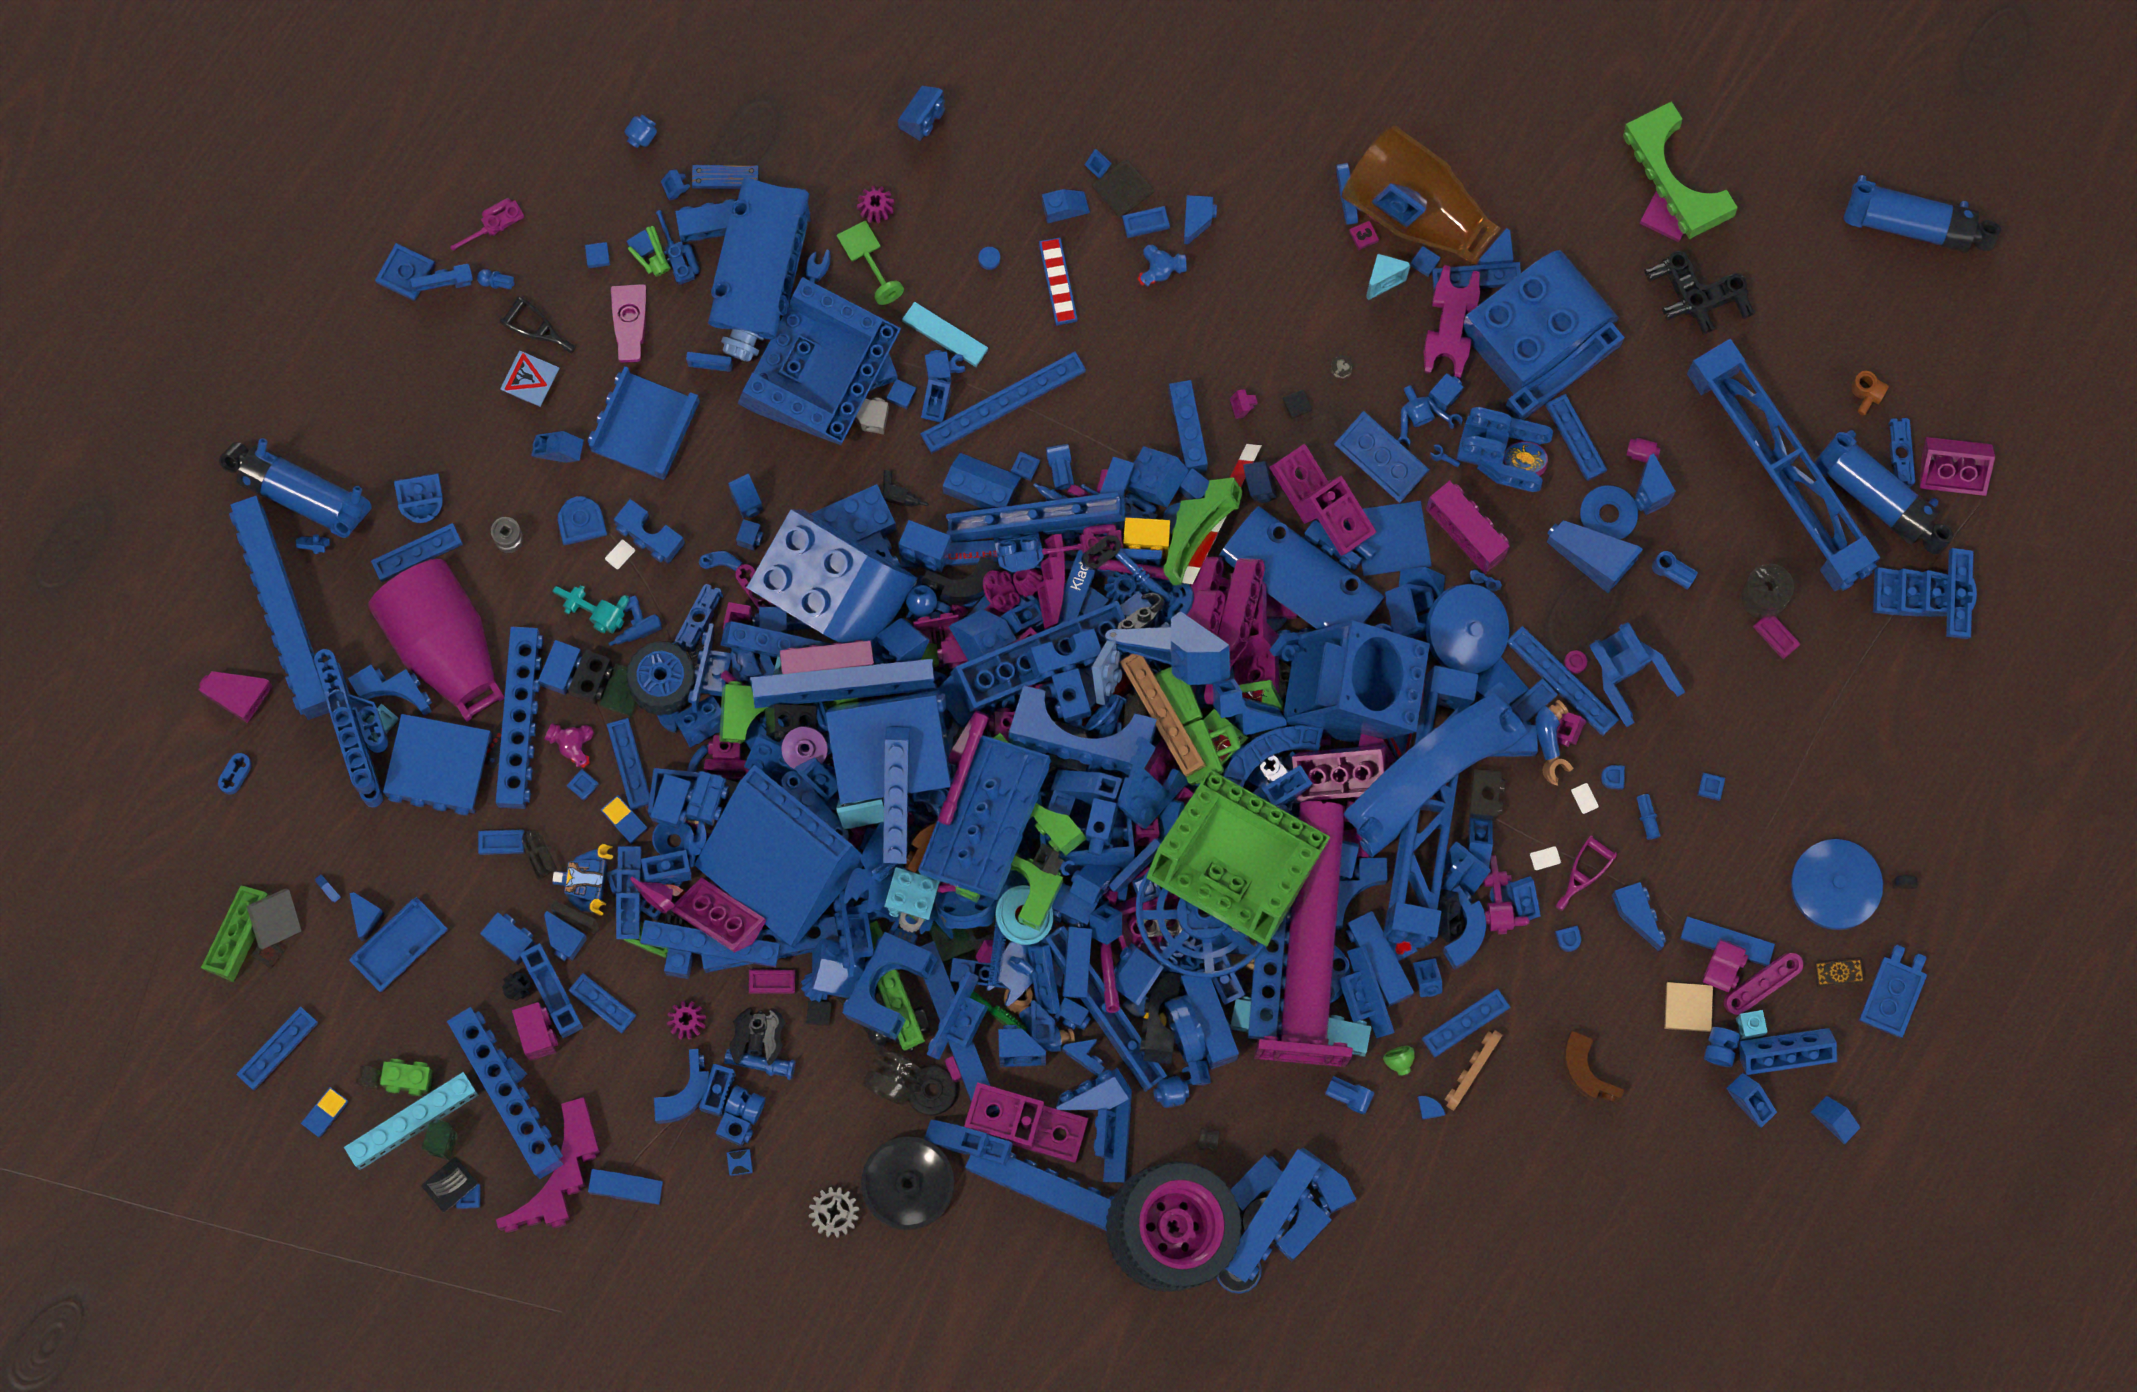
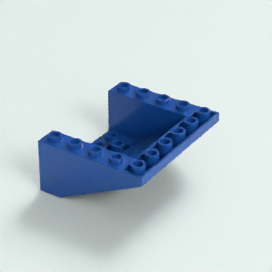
[738,277,901,445]
[694,765,863,948]

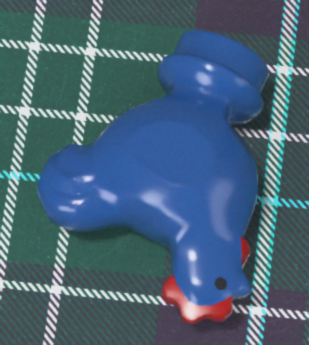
[1138,245,1187,287]

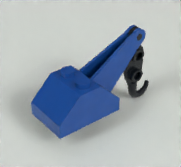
[1105,592,1230,685]

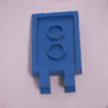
[1858,945,1927,1038]

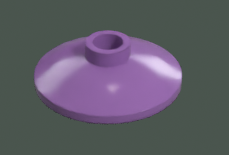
[782,727,828,769]

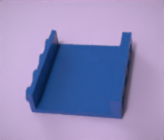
[588,367,700,481]

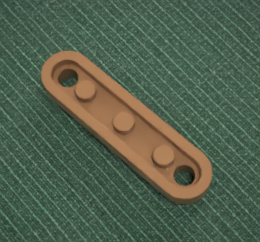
[1445,1030,1502,1111]

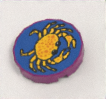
[1503,442,1548,476]

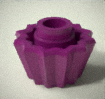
[1012,568,1043,597]

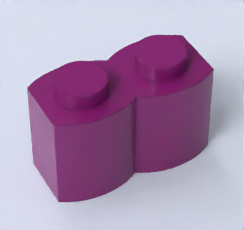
[1702,938,1748,993]

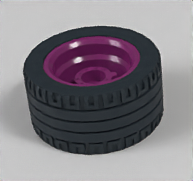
[1105,1161,1242,1292]

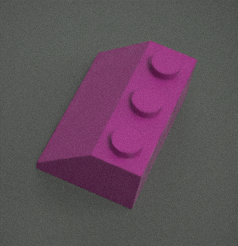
[1920,437,1995,496]

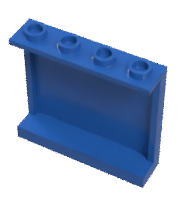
[383,714,493,816]

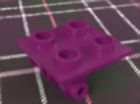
[914,613,959,644]

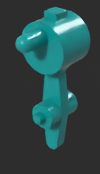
[552,585,629,634]

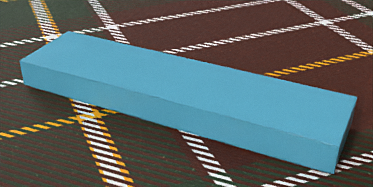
[902,302,988,367]

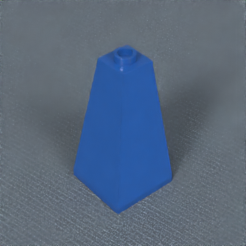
[1547,520,1643,593]

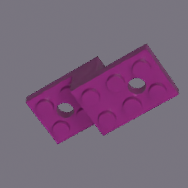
[1269,444,1376,556]
[1222,580,1279,693]
[964,1082,1088,1164]

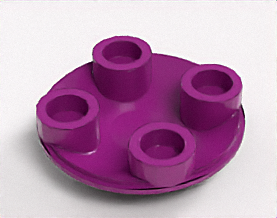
[983,570,1020,612]

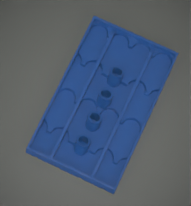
[918,735,1051,900]

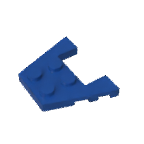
[1117,736,1188,829]

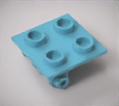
[884,867,940,920]

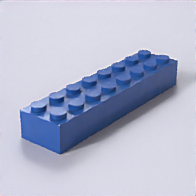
[950,601,1125,714]

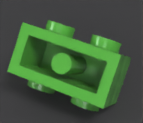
[380,1059,433,1096]

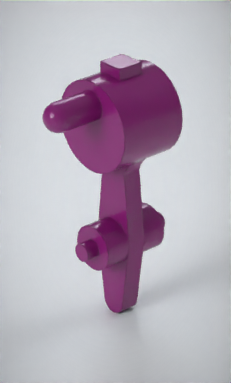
[1483,855,1530,935]

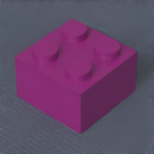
[512,1002,558,1061]

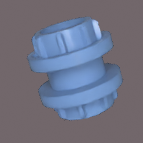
[721,329,764,362]

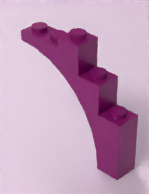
[496,1097,600,1233]

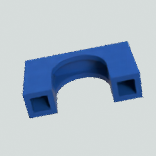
[842,932,938,1040]
[1231,1155,1331,1262]

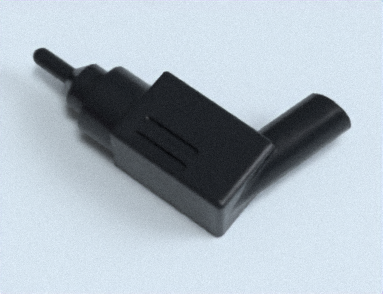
[882,470,929,507]

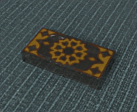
[1814,959,1864,987]

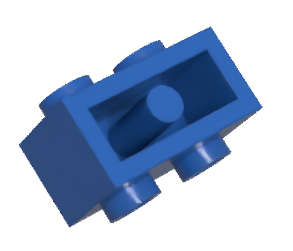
[673,695,721,747]

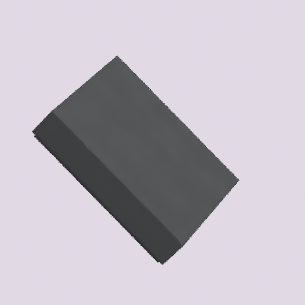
[247,888,301,949]

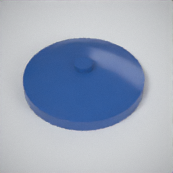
[1426,584,1509,674]
[1791,839,1883,930]

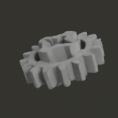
[809,1187,859,1238]

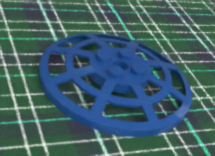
[1136,870,1264,978]

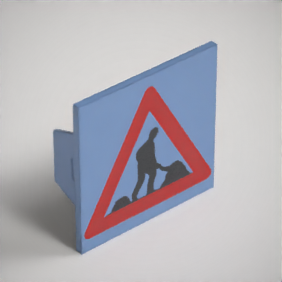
[500,350,560,407]

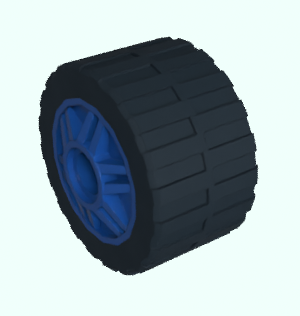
[626,641,695,716]

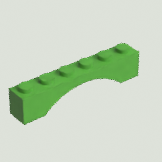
[993,733,1086,856]

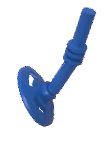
[1115,550,1194,624]

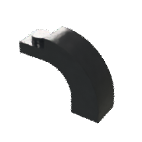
[921,557,1000,606]

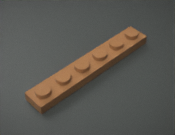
[1120,654,1206,777]

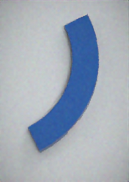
[1223,725,1323,787]

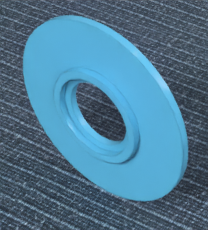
[996,885,1053,945]

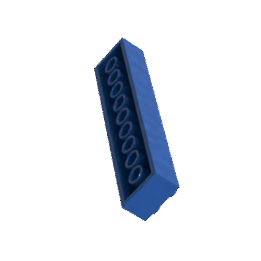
[229,496,330,720]

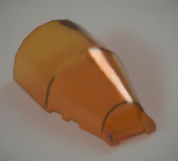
[1341,125,1500,265]

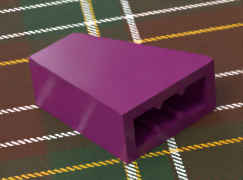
[199,671,273,723]

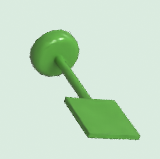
[837,220,904,305]

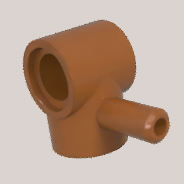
[1851,371,1889,416]

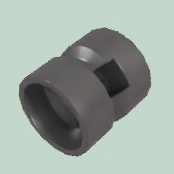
[491,517,523,553]

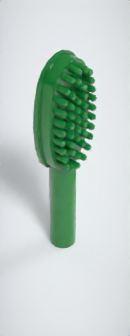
[970,991,1028,1032]

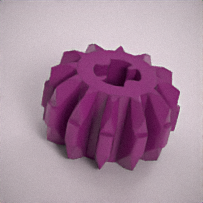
[857,186,894,224]
[667,1001,706,1040]

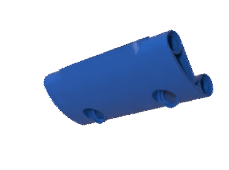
[1219,506,1385,630]

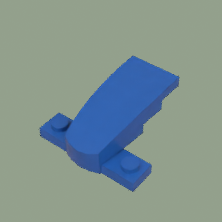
[1873,548,1977,639]

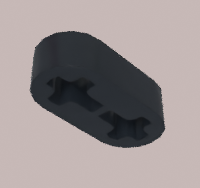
[1081,535,1121,570]

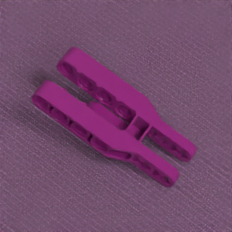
[1187,557,1265,705]

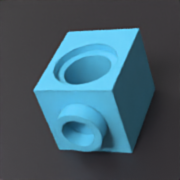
[1736,1010,1767,1040]

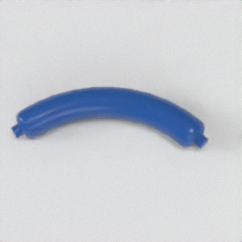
[687,745,709,772]

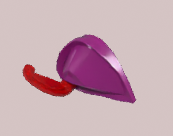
[630,877,686,913]

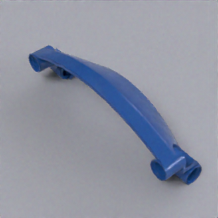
[1344,692,1527,857]

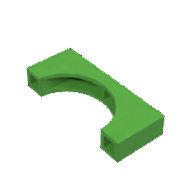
[1623,101,1738,239]
[719,681,860,743]

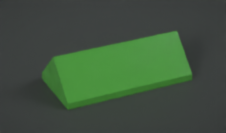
[201,886,269,982]

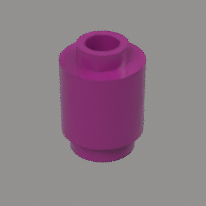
[1626,438,1661,463]

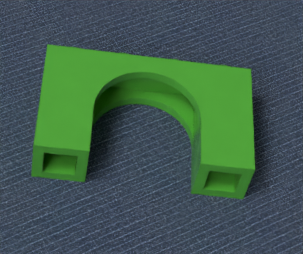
[955,852,1063,931]

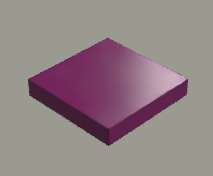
[1640,191,1683,243]

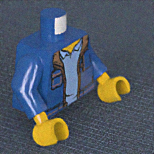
[553,844,613,916]

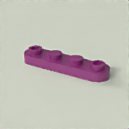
[1724,952,1803,1015]

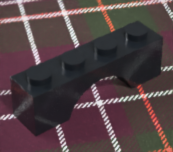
[1140,972,1181,1064]

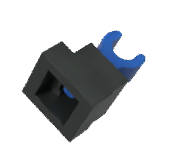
[1032,843,1075,876]

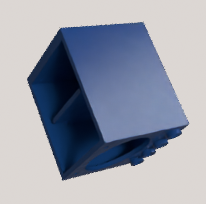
[1283,620,1430,745]
[826,689,954,804]

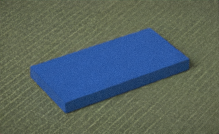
[1334,411,1430,503]

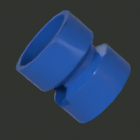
[1704,1027,1740,1067]
[724,1085,766,1125]

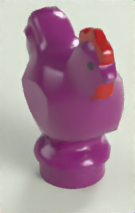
[544,723,594,768]

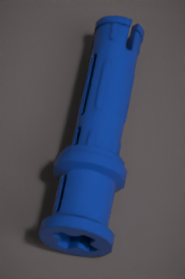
[724,1049,796,1080]

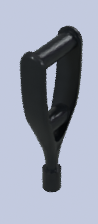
[500,297,576,354]

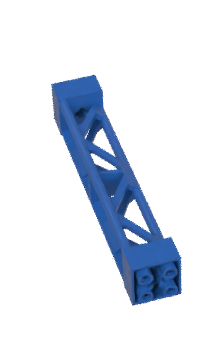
[1687,339,1880,592]
[1383,665,1478,948]

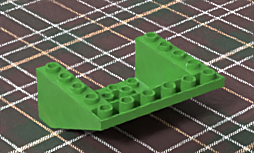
[1146,769,1330,947]

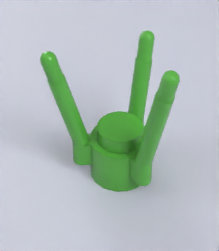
[628,226,671,277]

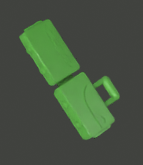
[1154,667,1240,785]

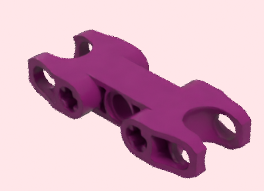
[1423,265,1480,379]

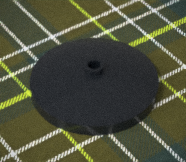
[861,1137,954,1230]

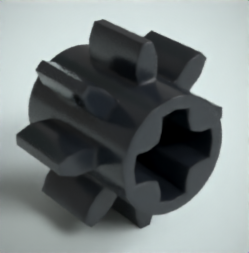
[502,971,531,1001]

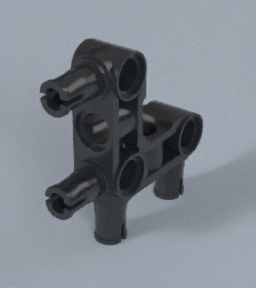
[1644,251,1755,335]

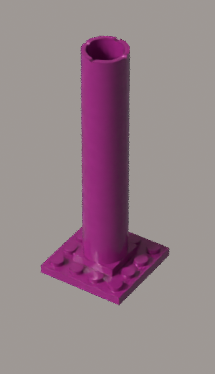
[1254,801,1353,1067]

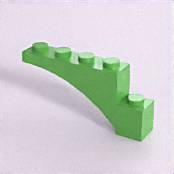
[1164,478,1242,585]

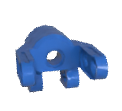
[1456,407,1553,492]
[1589,622,1685,727]

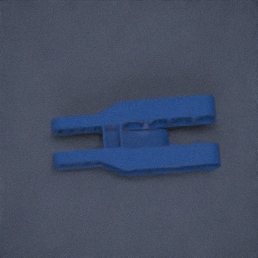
[314,649,388,807]

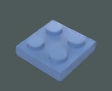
[1092,640,1122,705]

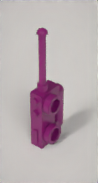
[450,198,525,251]
[1042,524,1123,555]

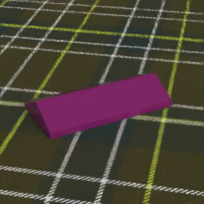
[671,877,766,953]

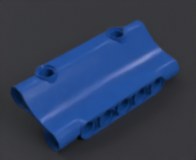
[708,178,810,339]

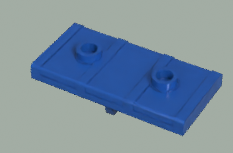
[349,897,448,993]

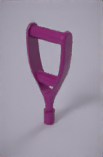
[1555,835,1617,911]

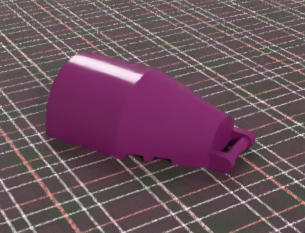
[368,559,505,722]

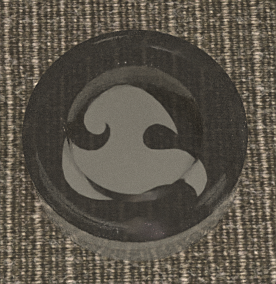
[1331,355,1353,378]

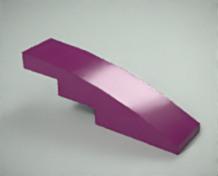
[1036,534,1065,629]

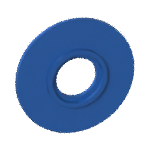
[1580,486,1638,540]

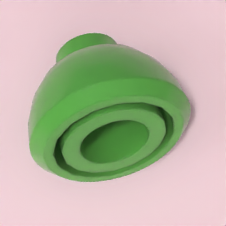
[1383,1046,1414,1075]

